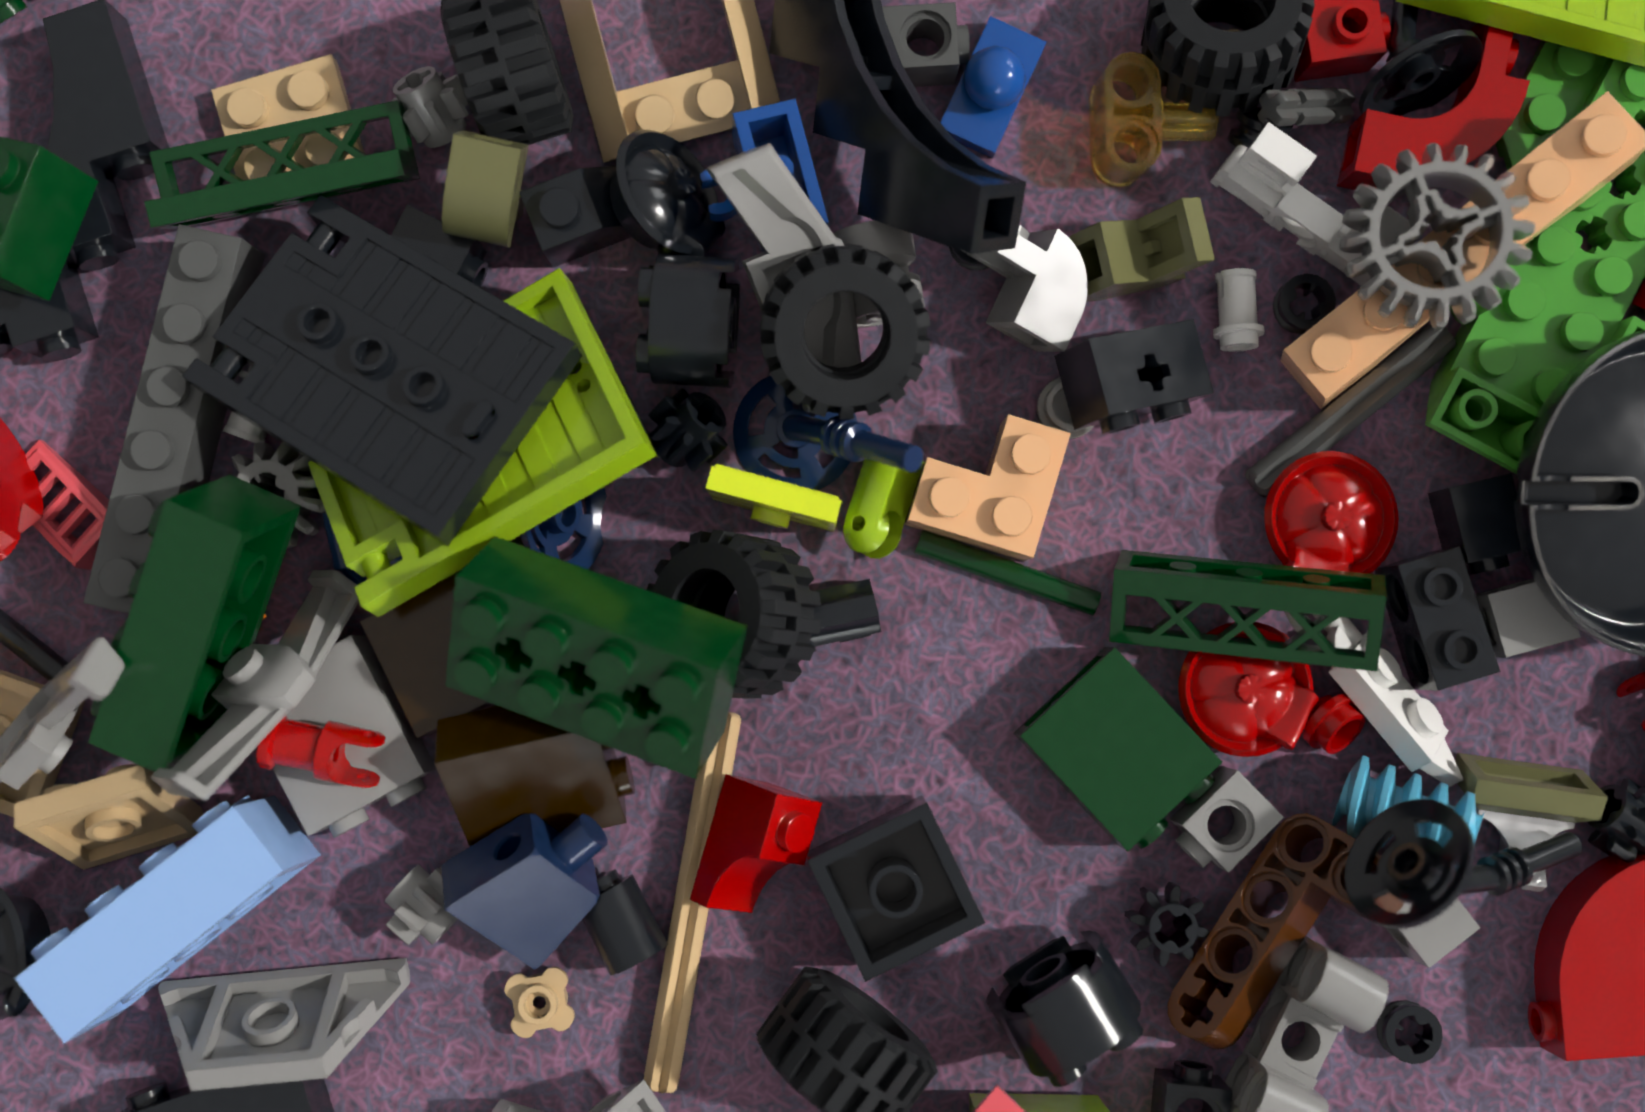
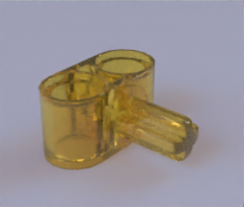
[1089,52,1219,188]

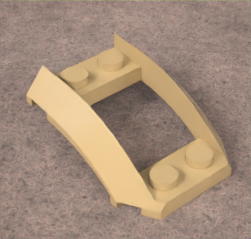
[560,0,780,163]

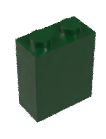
[1013,647,1222,851]

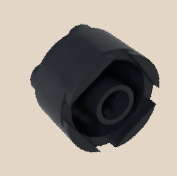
[636,254,740,388]
[987,931,1143,1087]

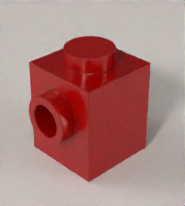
[1294,0,1391,82]

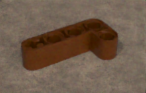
[1168,813,1404,1049]

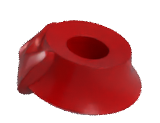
[1264,451,1399,574]
[1178,622,1319,757]

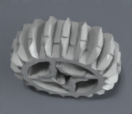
[1339,142,1535,329]

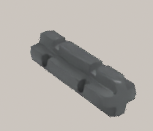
[1257,87,1356,127]

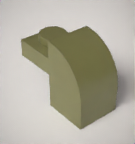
[442,130,529,248]
[1069,197,1215,302]

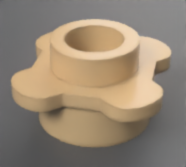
[504,966,575,1038]

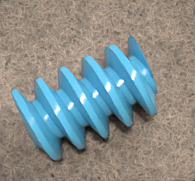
[1332,755,1485,867]

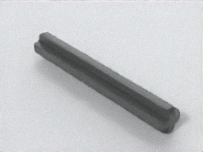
[1245,324,1456,498]

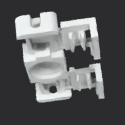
[1210,122,1410,288]

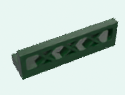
[144,100,420,229]
[1109,550,1387,672]

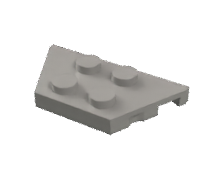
[158,958,410,1091]

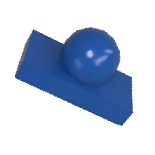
[940,16,1047,159]

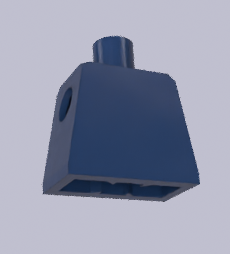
[441,813,608,970]

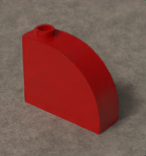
[1528,855,1645,1061]

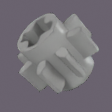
[392,66,469,148]
[385,865,458,946]

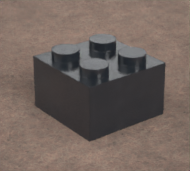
[807,796,985,982]

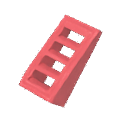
[25,439,109,570]

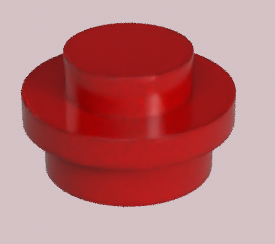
[1303,693,1365,754]

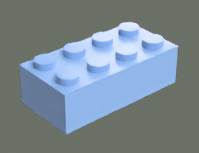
[14,795,321,1043]

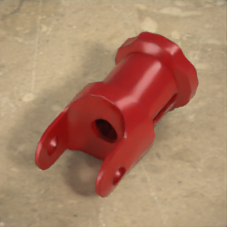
[256,715,385,788]

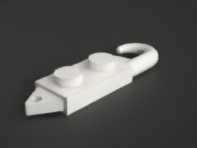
[1284,611,1463,787]

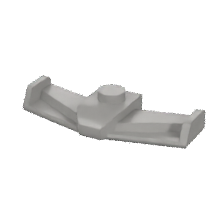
[706,143,862,413]
[151,570,359,800]
[0,638,124,790]

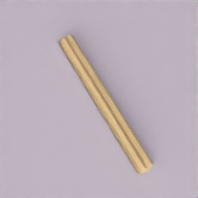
[643,712,741,1093]

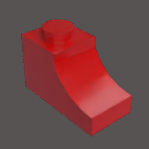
[689,774,822,913]

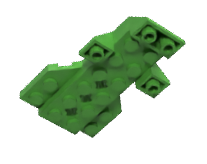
[1425,40,1645,474]

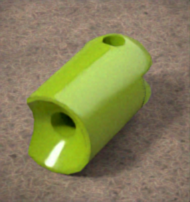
[843,459,924,559]

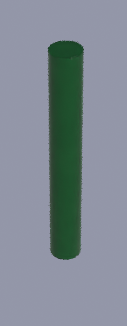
[914,530,1101,616]

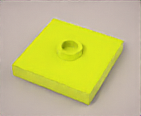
[706,464,842,532]

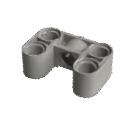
[1225,936,1389,1112]

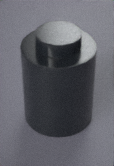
[582,869,668,976]

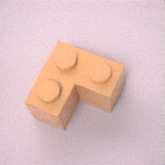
[905,414,1071,561]

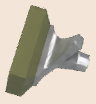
[1455,753,1608,892]

